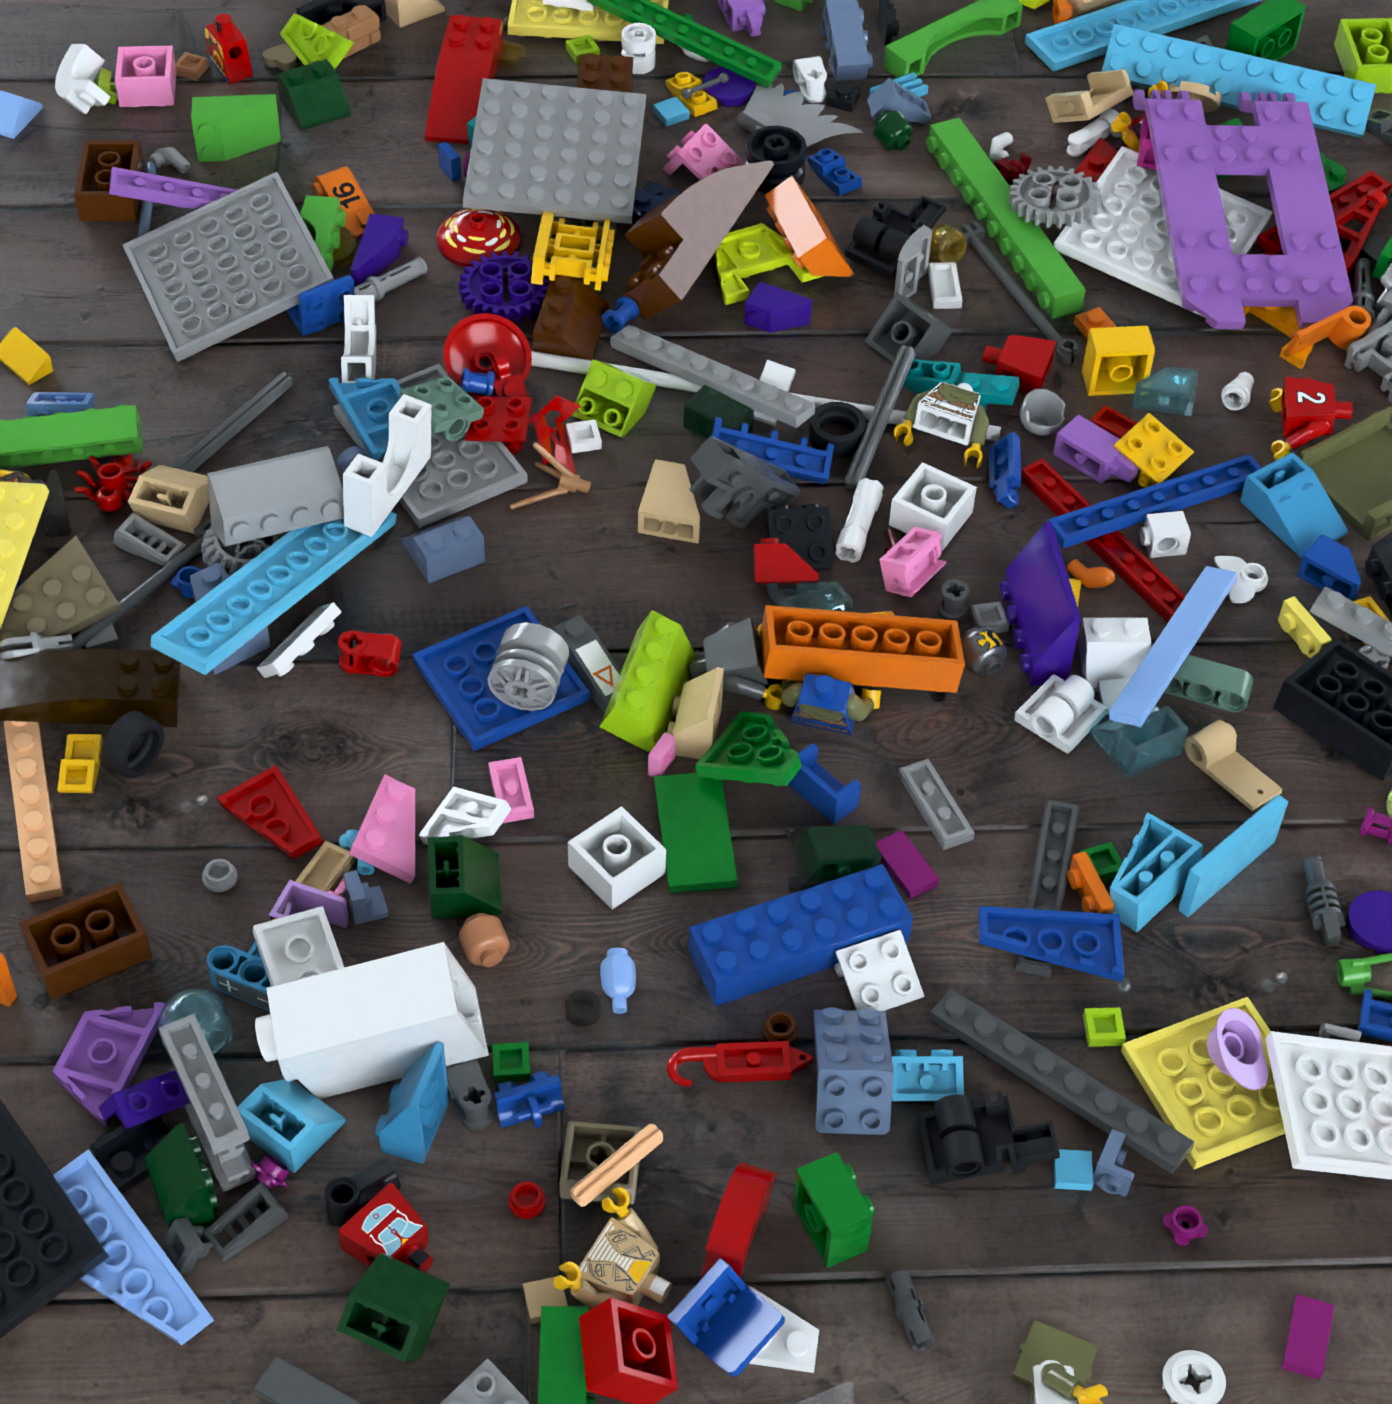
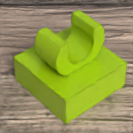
[93,68,118,107]

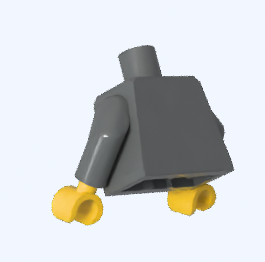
[689,617,783,710]

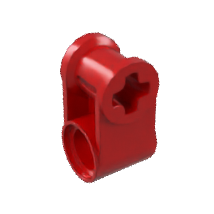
[338,630,402,677]

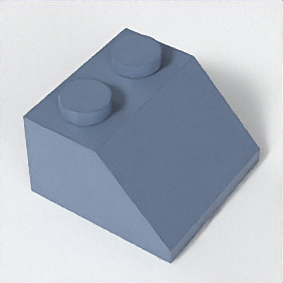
[401,516,485,584]

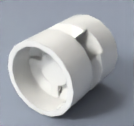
[621,23,656,74]

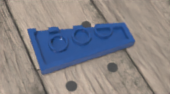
[978,906,1124,982]

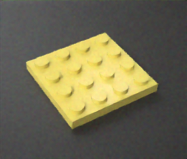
[1121,997,1285,1170]

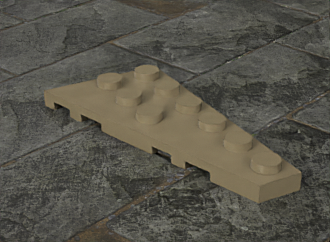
[0,535,121,660]

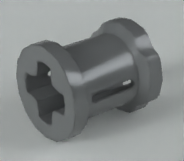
[938,579,970,621]

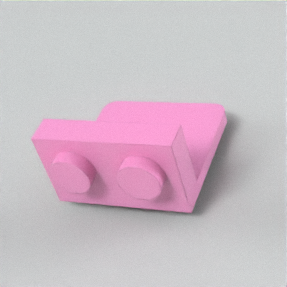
[662,123,743,180]

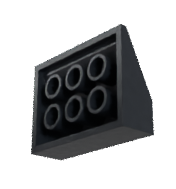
[1273,638,1392,781]

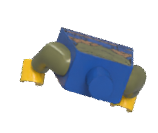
[780,674,881,736]

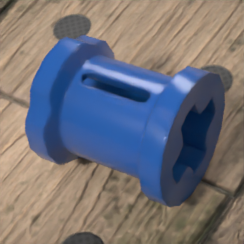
[602,296,639,334]
[460,368,494,396]

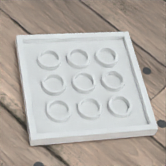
[1265,1031,1392,1180]

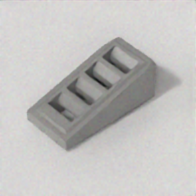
[113,512,186,566]

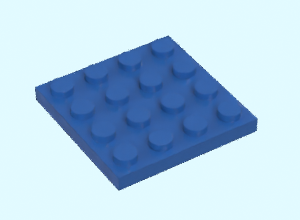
[412,606,590,751]

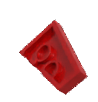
[216,765,324,860]

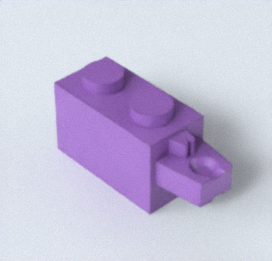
[716,0,765,37]
[1053,414,1139,484]

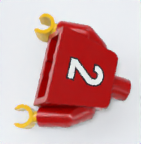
[1269,377,1353,461]

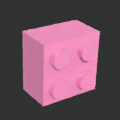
[115,45,177,107]

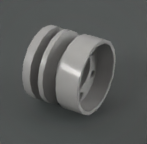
[487,622,569,711]

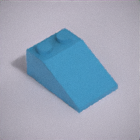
[375,1042,449,1164]

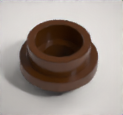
[762,1011,798,1045]

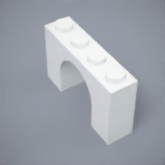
[343,394,432,537]

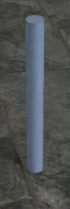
[138,162,157,237]

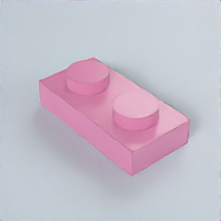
[488,757,534,823]

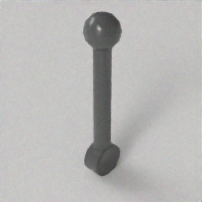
[681,73,729,98]

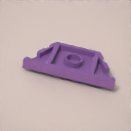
[52,1002,167,1127]

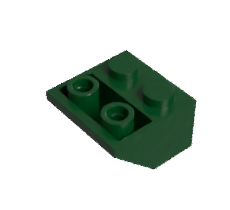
[427,835,502,919]
[145,1123,219,1230]
[336,1253,450,1362]

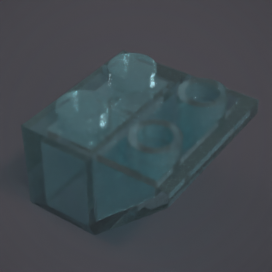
[1090,705,1188,778]

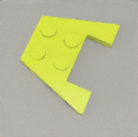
[713,223,823,305]

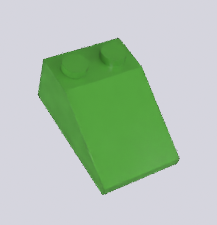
[191,94,281,162]

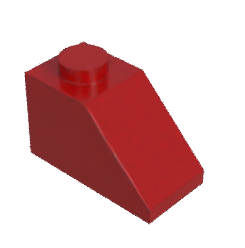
[754,538,819,585]

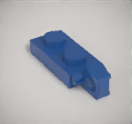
[989,432,1021,510]

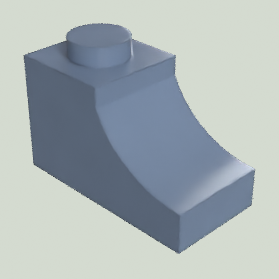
[867,78,932,126]

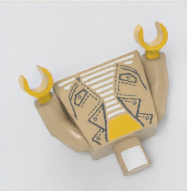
[553,1187,672,1310]

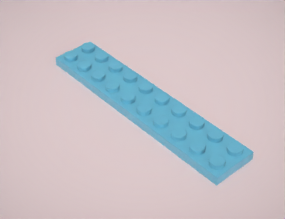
[1025,0,1262,72]
[1102,24,1376,138]
[150,511,397,675]

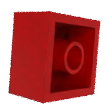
[579,1297,678,1404]

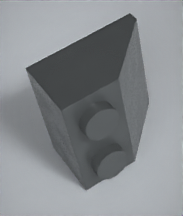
[864,293,953,362]

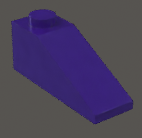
[351,214,409,287]

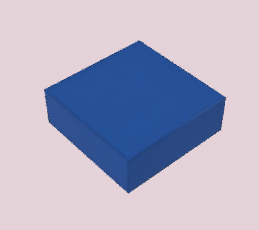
[438,142,461,182]

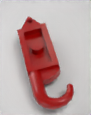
[666,1041,813,1087]

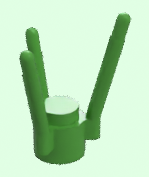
[1337,953,1392,1000]

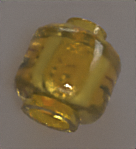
[929,224,967,263]

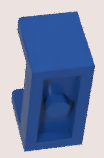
[788,743,861,824]

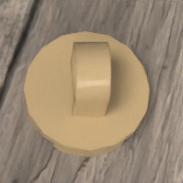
[1168,81,1222,113]

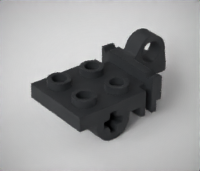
[845,195,946,279]
[916,1091,1060,1185]

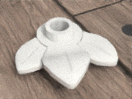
[1214,556,1268,603]

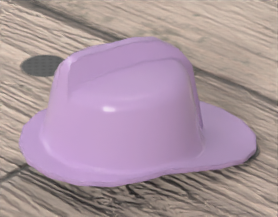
[1206,1008,1268,1090]

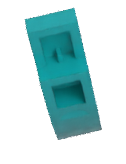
[903,359,1020,410]

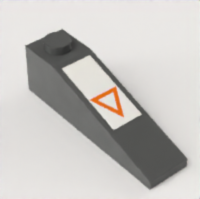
[552,614,621,714]

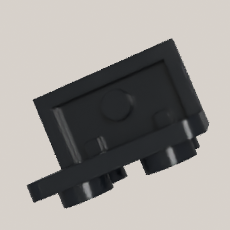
[764,503,834,570]

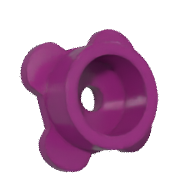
[250,1155,290,1189]
[1162,1205,1208,1246]

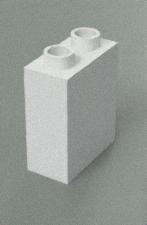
[255,942,489,1099]

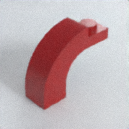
[699,1162,777,1281]

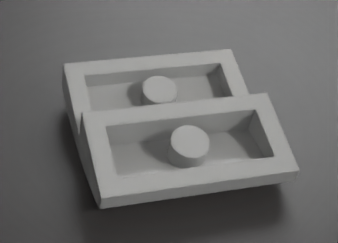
[894,225,932,298]

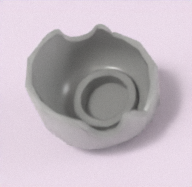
[1020,389,1065,436]

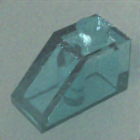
[1132,366,1198,416]

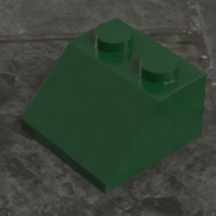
[277,59,351,131]

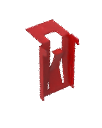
[529,395,581,474]

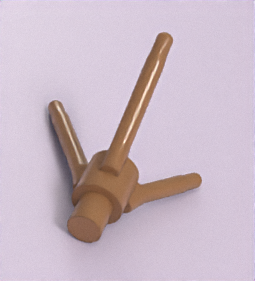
[509,442,591,510]

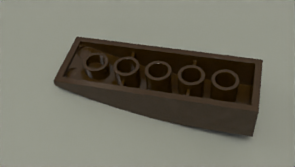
[0,649,181,727]

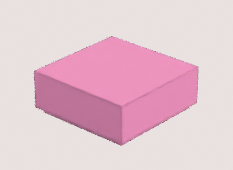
[648,732,676,778]

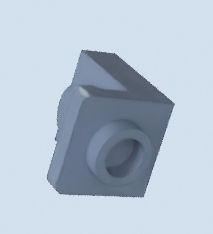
[343,870,388,925]
[1093,1129,1134,1197]

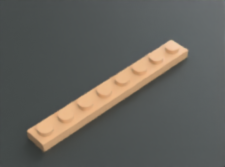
[3,721,63,903]

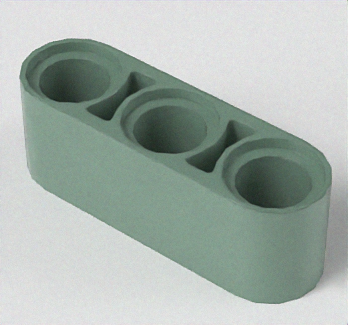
[1164,654,1254,712]

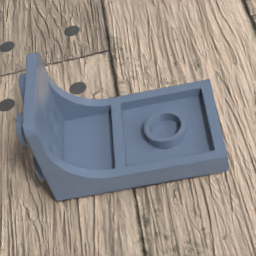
[813,1007,894,1135]

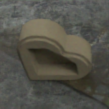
[263,43,297,71]

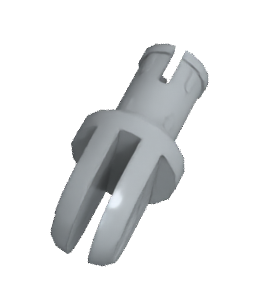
[0,632,73,660]

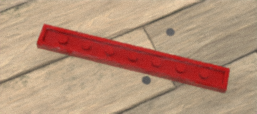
[1021,458,1186,623]

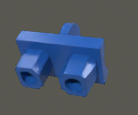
[494,1071,565,1128]

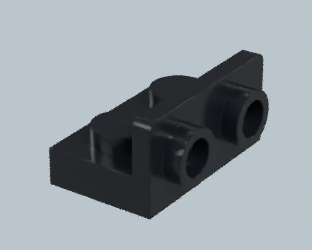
[90,1116,170,1194]

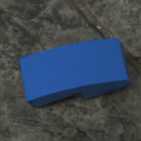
[807,148,862,196]

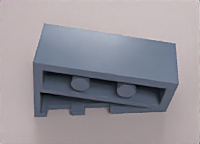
[820,0,873,82]
[190,562,271,675]

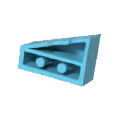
[1110,812,1203,932]

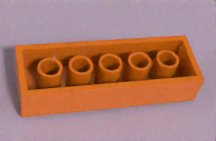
[760,605,965,693]

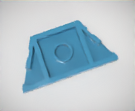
[329,378,402,461]

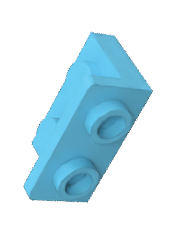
[892,1049,964,1102]

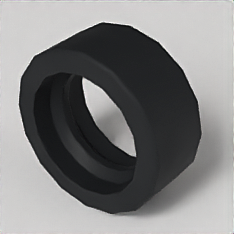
[808,402,866,457]
[101,711,165,779]

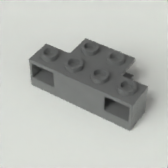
[689,435,802,529]

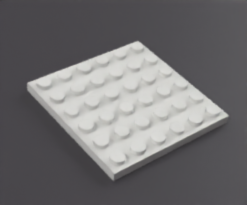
[1054,146,1273,317]

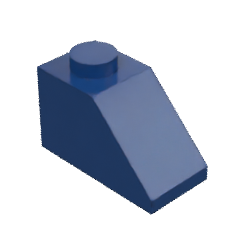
[1297,534,1361,601]

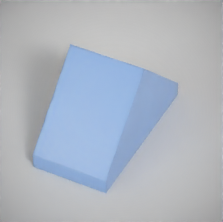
[0,90,43,139]

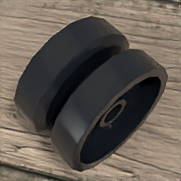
[745,125,807,193]

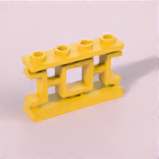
[531,211,615,291]

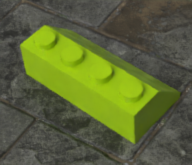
[599,610,697,753]

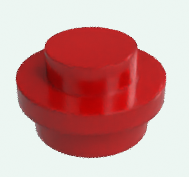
[508,1181,546,1219]

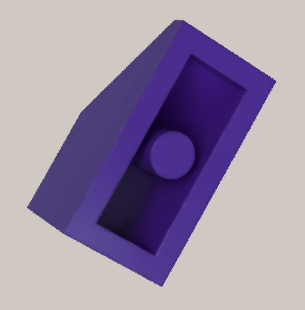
[744,281,812,333]

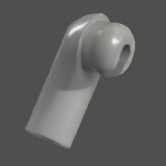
[149,147,191,174]

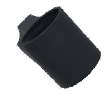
[325,1159,401,1226]

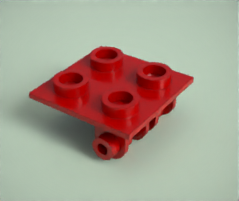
[465,396,532,455]

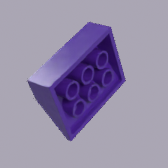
[999,522,1081,686]

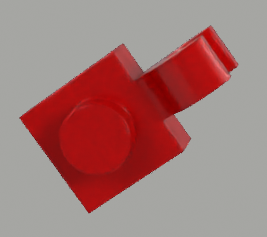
[491,355,529,397]

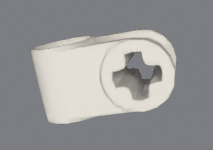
[793,56,827,103]

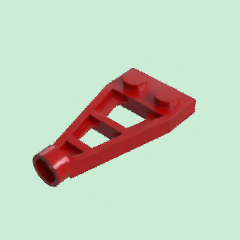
[1335,189,1388,274]

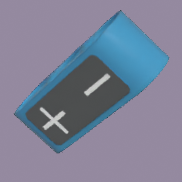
[207,941,271,1011]

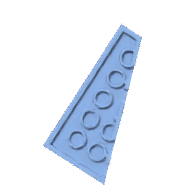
[54,1149,214,1346]

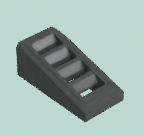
[202,1182,290,1262]

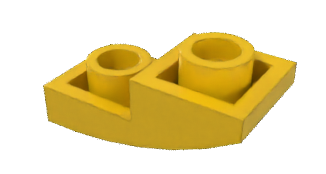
[665,72,718,117]

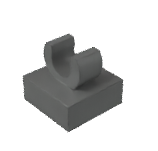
[161,1217,213,1274]

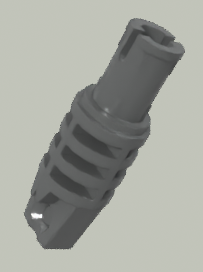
[1302,856,1345,947]

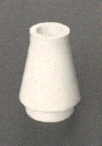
[1221,372,1254,411]

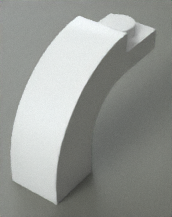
[55,44,110,114]
[341,295,376,383]

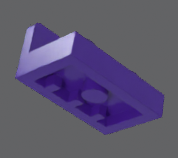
[98,1070,190,1129]

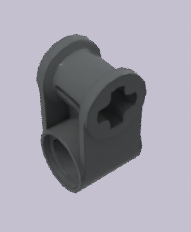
[446,1059,494,1131]

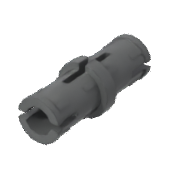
[886,1270,936,1352]

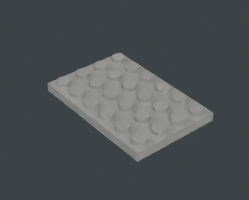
[333,364,528,528]

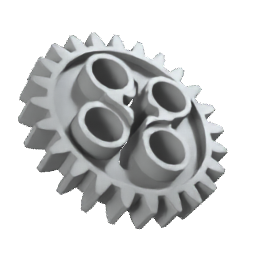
[1009,166,1101,229]

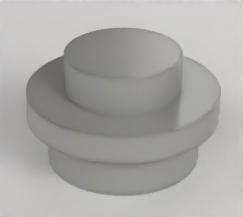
[202,859,238,892]

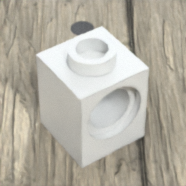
[1140,511,1191,558]

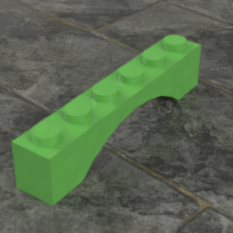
[883,0,1023,78]

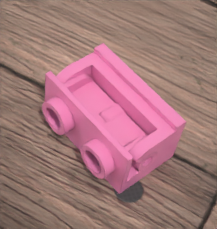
[879,527,946,597]

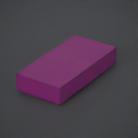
[872,830,939,899]
[1281,1294,1335,1380]

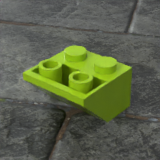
[572,359,657,438]

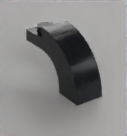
[296,0,387,25]

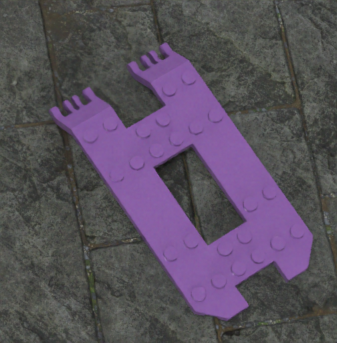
[1133,90,1353,329]

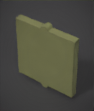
[1012,1320,1099,1404]

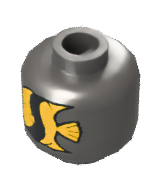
[961,627,1007,675]

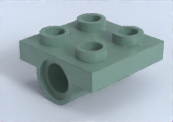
[398,376,484,441]

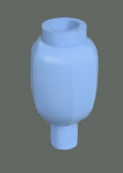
[600,948,636,1014]

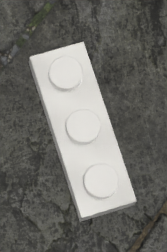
[257,602,341,678]

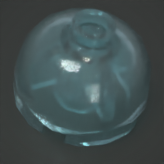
[159,989,233,1054]

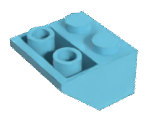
[237,1079,346,1174]

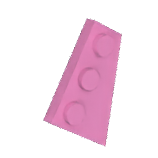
[348,774,415,884]

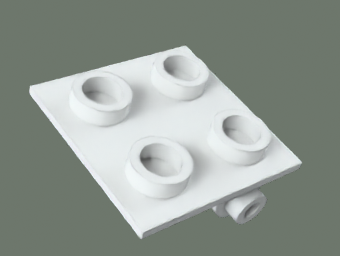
[835,930,925,1011]

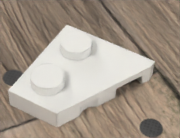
[418,787,511,845]
[748,1286,819,1373]

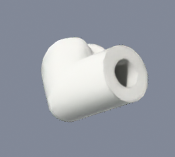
[989,132,1013,163]

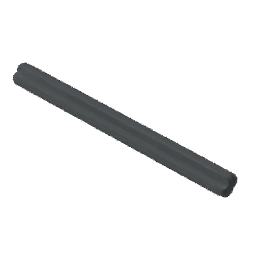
[844,345,915,490]
[171,372,293,472]

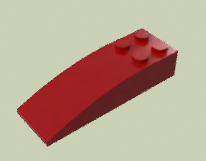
[425,15,503,144]

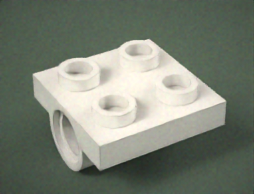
[1014,674,1107,754]

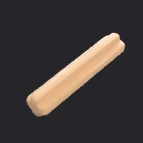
[570,1124,663,1207]

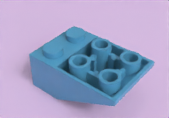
[1240,452,1348,559]

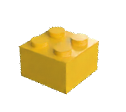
[1082,326,1155,396]

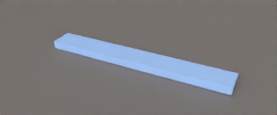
[1109,566,1236,727]

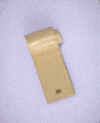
[1184,720,1282,811]

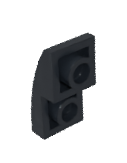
[877,0,900,46]

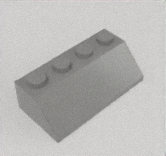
[207,446,344,547]

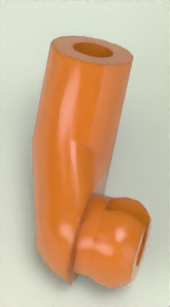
[1066,559,1115,589]

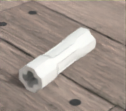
[835,478,884,563]

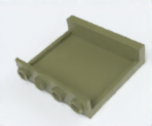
[1298,407,1392,541]

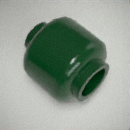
[873,110,914,151]

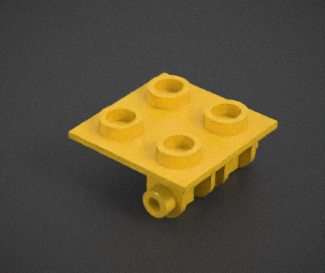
[1113,413,1194,488]

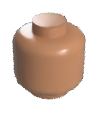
[459,913,510,967]

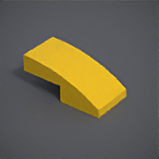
[57,734,104,793]

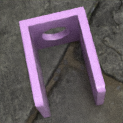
[269,880,349,928]

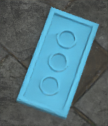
[1179,795,1288,918]

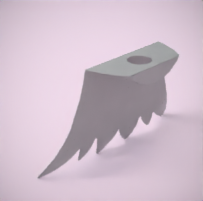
[737,83,864,147]

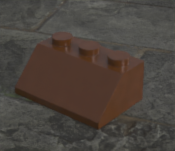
[533,275,609,361]

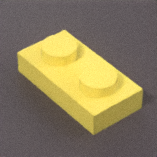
[1278,596,1332,659]

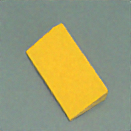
[0,327,53,385]

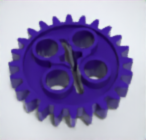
[459,251,550,323]

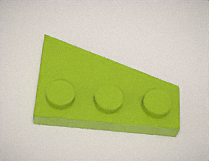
[280,13,354,69]

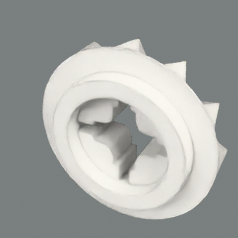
[1162,1350,1226,1404]

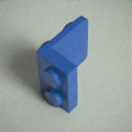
[286,275,354,336]
[667,1258,785,1377]

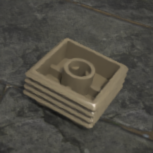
[559,1121,642,1205]

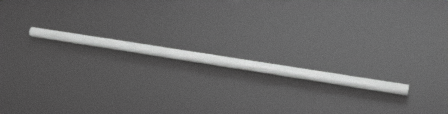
[531,351,1001,441]

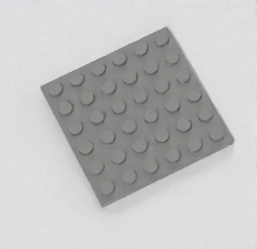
[463,78,646,224]
[123,172,334,362]

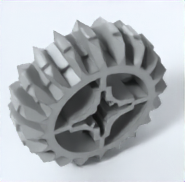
[201,527,285,576]

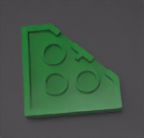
[695,711,802,786]

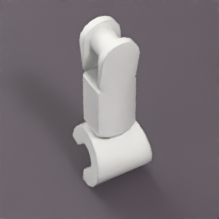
[1067,108,1129,157]

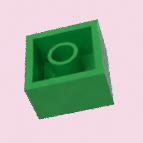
[792,1152,875,1268]

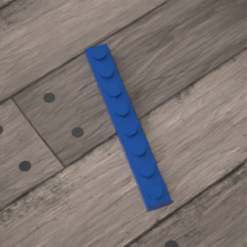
[1047,454,1262,549]

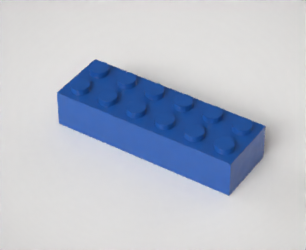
[688,864,913,1006]

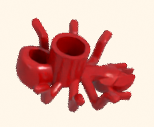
[74,454,152,512]

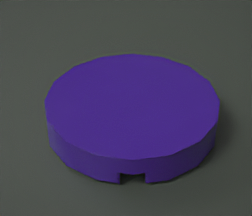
[703,67,756,107]
[1346,890,1392,954]

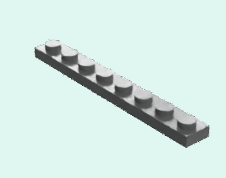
[930,989,1194,1174]

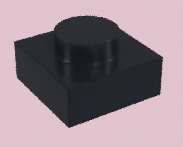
[826,82,861,112]

